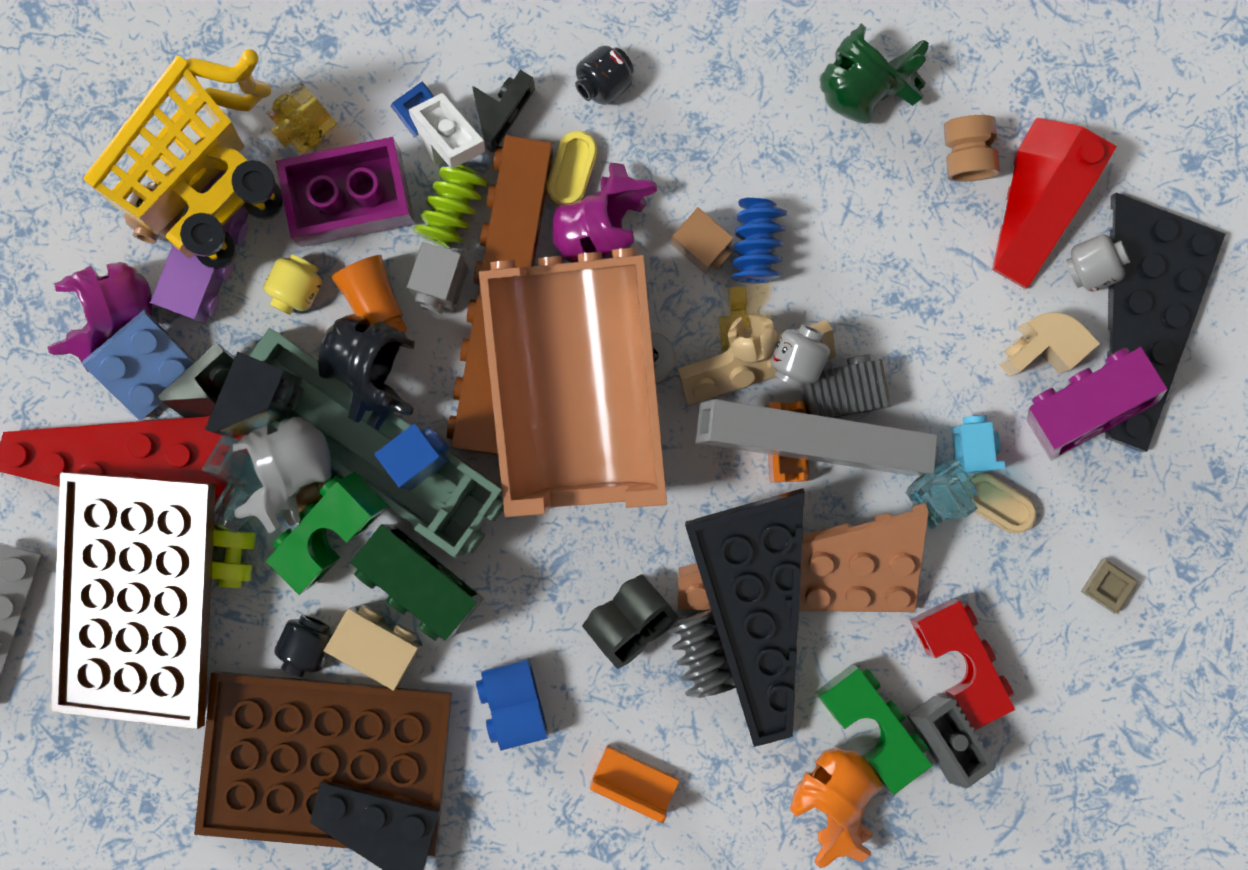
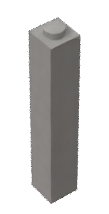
[696,399,939,476]

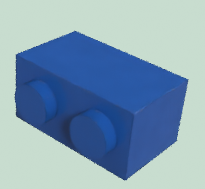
[374,423,450,490]

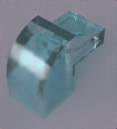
[202,436,263,533]
[906,459,979,529]

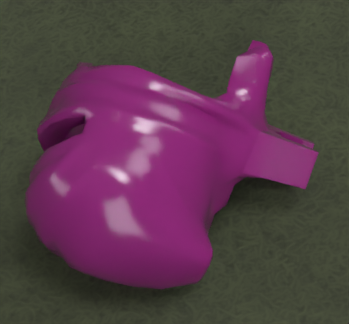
[552,162,657,263]
[47,262,153,372]

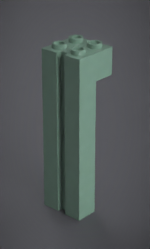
[249,327,504,558]

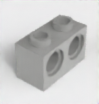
[407,242,469,315]

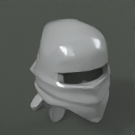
[232,417,331,534]

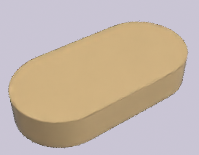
[960,473,1036,533]

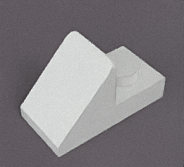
[409,93,485,169]

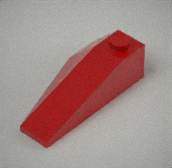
[992,118,1117,289]

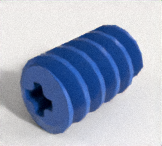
[731,197,787,284]

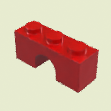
[909,599,1015,731]

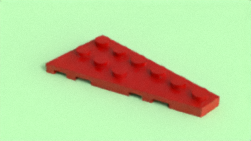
[0,416,250,528]

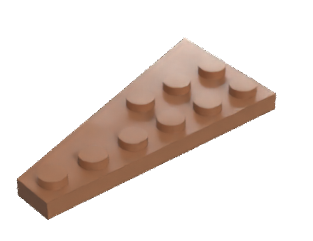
[677,503,929,612]

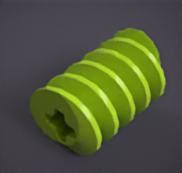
[413,164,489,249]

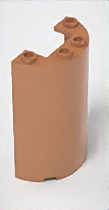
[479,248,667,517]

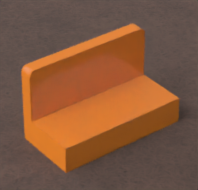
[590,745,679,824]

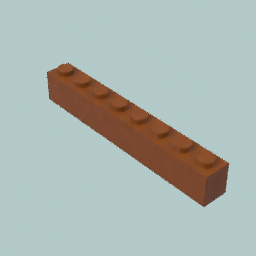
[446,135,553,455]

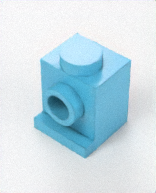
[952,415,1005,474]

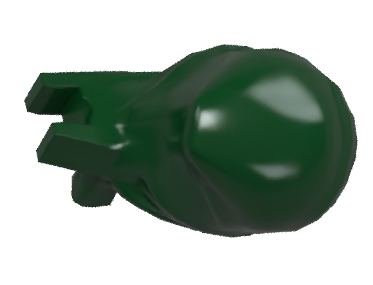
[819,23,929,124]

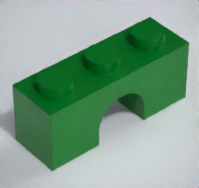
[266,472,388,595]
[815,664,932,795]

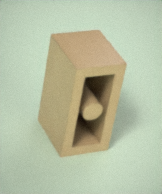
[324,604,423,691]

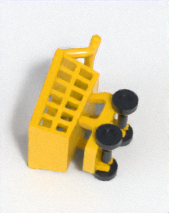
[83,49,284,270]

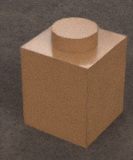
[670,207,733,274]

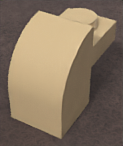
[999,313,1100,376]

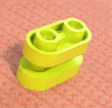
[212,528,256,588]

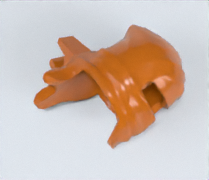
[790,748,883,868]

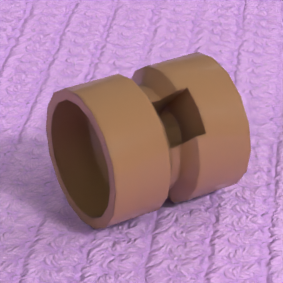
[944,115,1000,182]

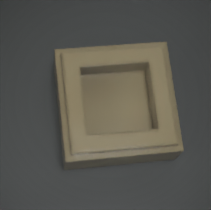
[1081,559,1139,614]

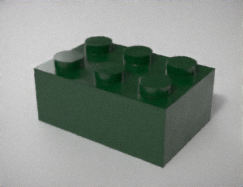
[350,524,484,641]

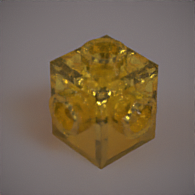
[266,83,337,154]

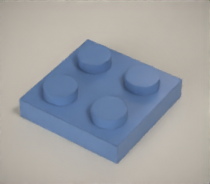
[82,310,195,421]

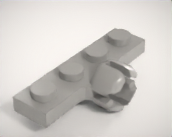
[0,543,42,677]

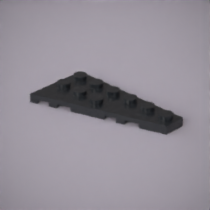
[1105,193,1225,452]
[685,488,805,747]

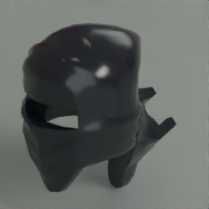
[318,314,415,430]

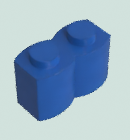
[476,658,549,751]

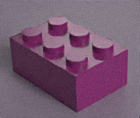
[275,137,415,247]
[1027,347,1167,461]

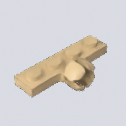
[677,313,836,405]

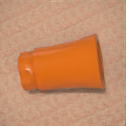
[331,255,407,333]

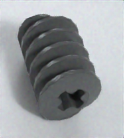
[667,609,736,698]

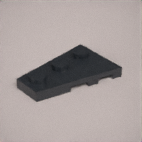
[310,780,440,870]

